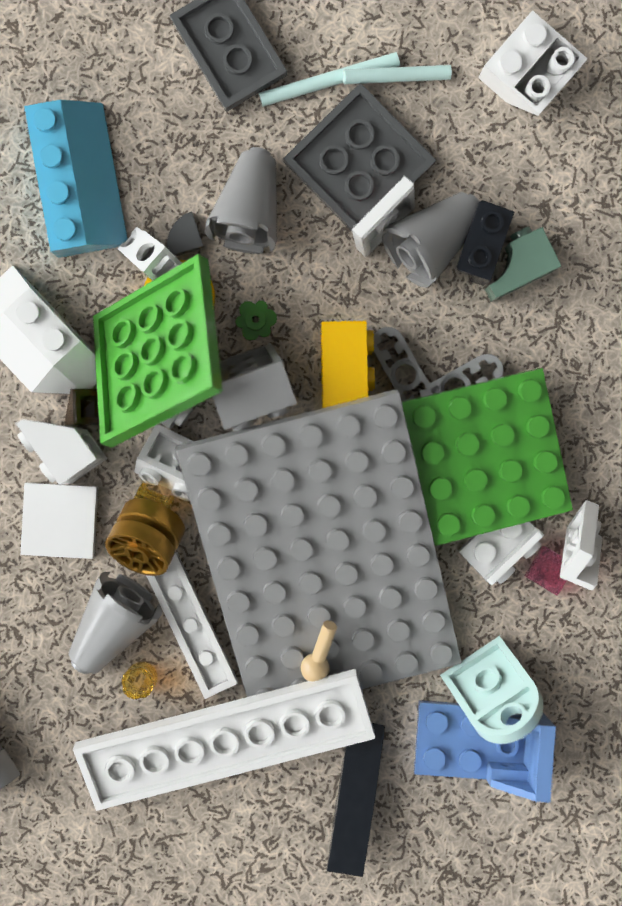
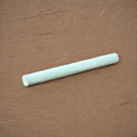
[259,52,400,107]

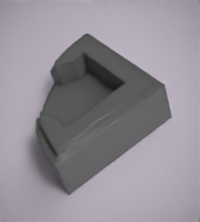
[167,211,204,256]

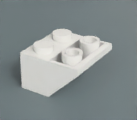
[479,10,588,116]
[16,419,107,485]

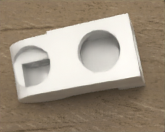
[118,227,182,281]

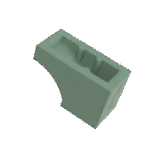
[485,226,561,302]

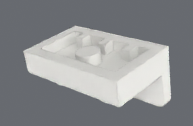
[134,424,194,501]
[560,500,602,590]
[458,522,544,585]

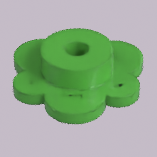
[236,301,277,340]

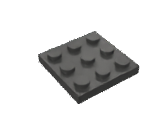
[283,83,436,232]

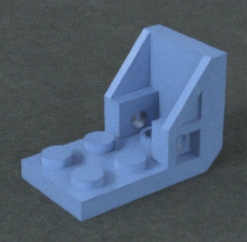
[414,700,556,803]

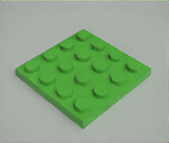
[93,254,223,448]
[401,368,573,546]

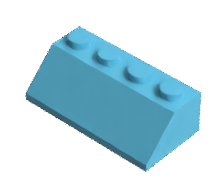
[24,100,128,258]

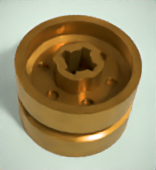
[105,498,185,576]

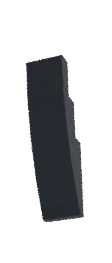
[326,723,385,877]

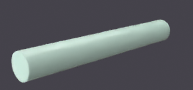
[343,65,452,85]

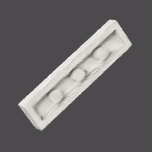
[146,552,238,699]

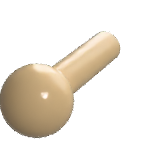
[300,621,337,681]

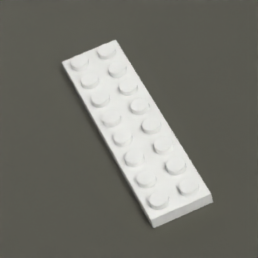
[73,669,375,811]

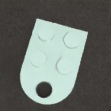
[440,636,544,744]

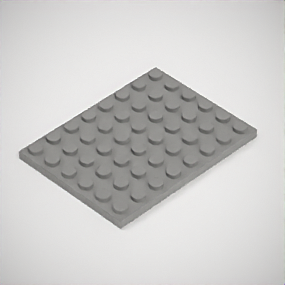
[176,389,462,697]

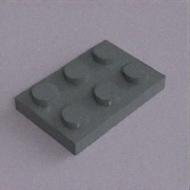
[169,0,287,112]

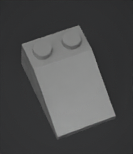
[212,343,297,431]

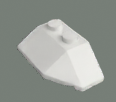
[0,266,97,394]

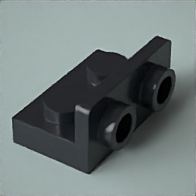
[456,200,515,286]

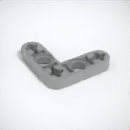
[374,327,503,402]

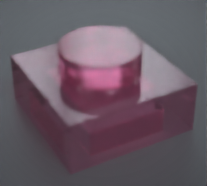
[524,546,567,596]

